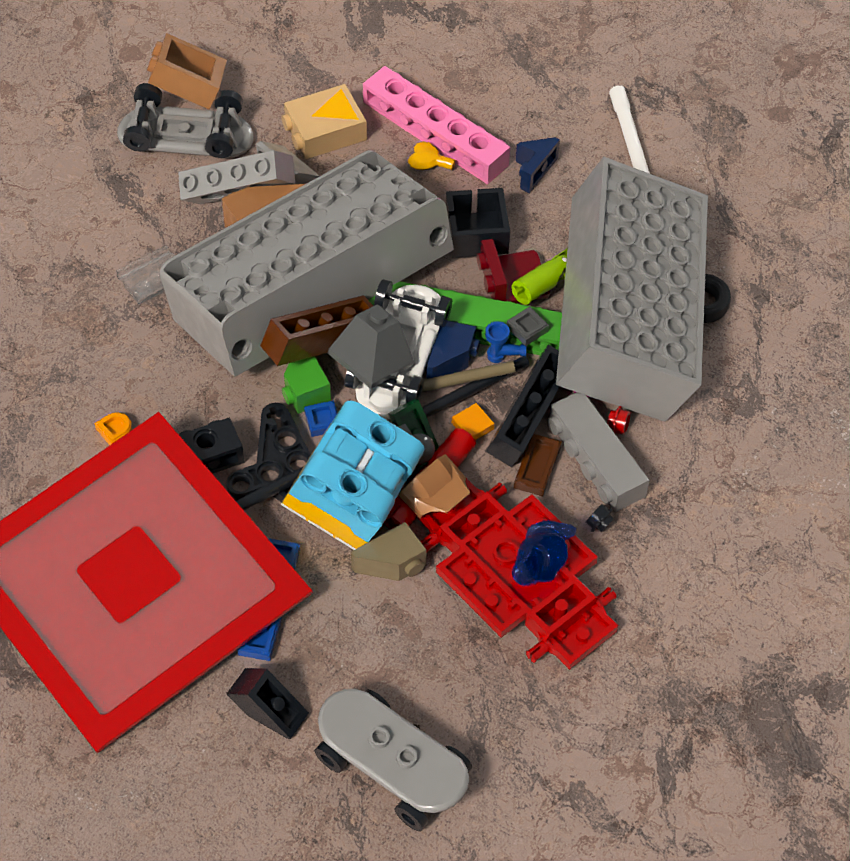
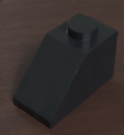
[226,668,309,739]

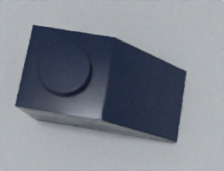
[427,321,480,379]

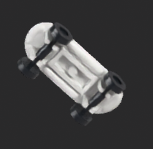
[345,279,453,420]

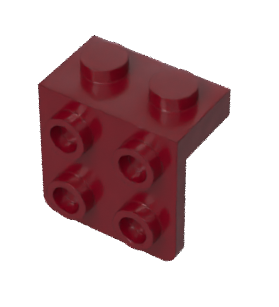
[477,239,550,304]

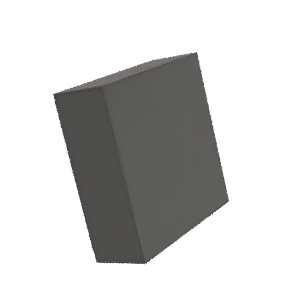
[507,306,549,346]

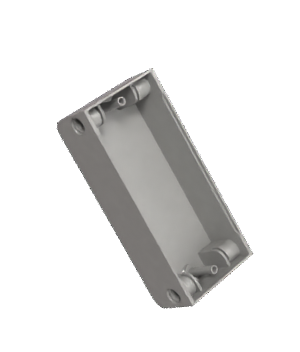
[160,150,454,377]

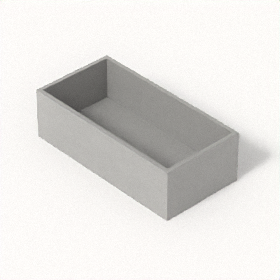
[556,156,708,422]

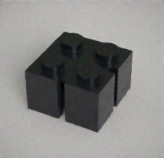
[446,188,510,258]

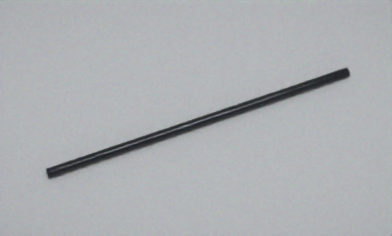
[236,356,529,510]

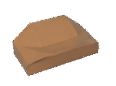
[399,454,471,519]

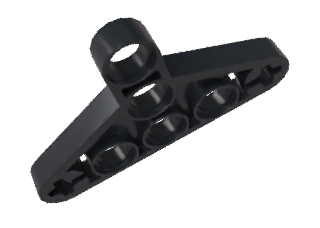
[226,402,316,527]

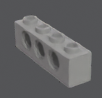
[178,150,295,205]

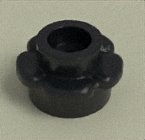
[585,504,614,533]

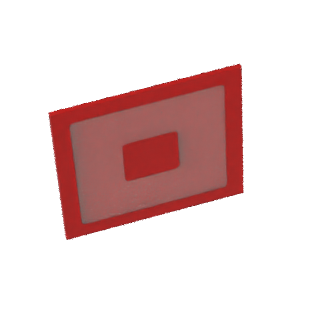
[0,412,313,753]

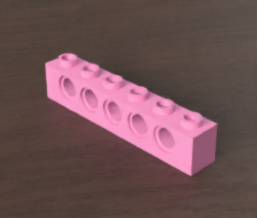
[363,66,510,185]

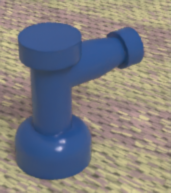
[485,321,527,363]

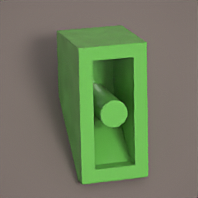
[282,356,331,414]

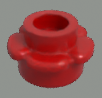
[607,406,631,435]

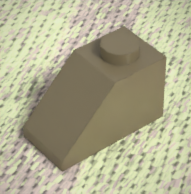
[351,522,426,581]

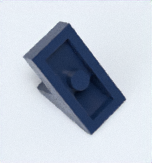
[516,137,560,193]

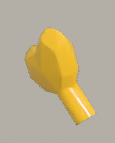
[408,141,456,170]

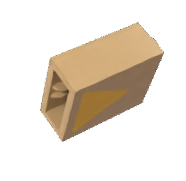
[281,84,367,160]

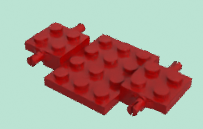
[418,478,619,670]

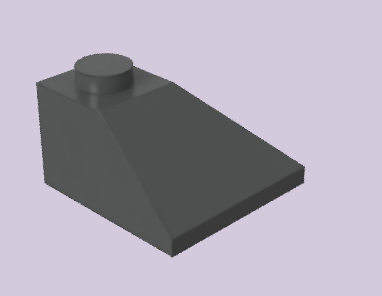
[328,304,414,389]

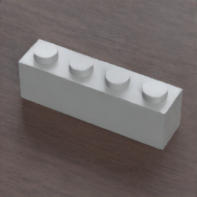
[548,392,650,512]

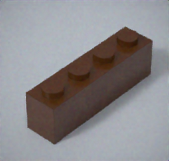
[260,295,373,366]

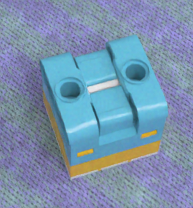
[281,401,425,550]

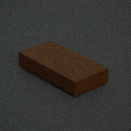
[513,434,562,497]

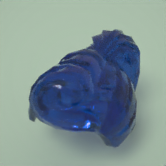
[512,520,577,586]

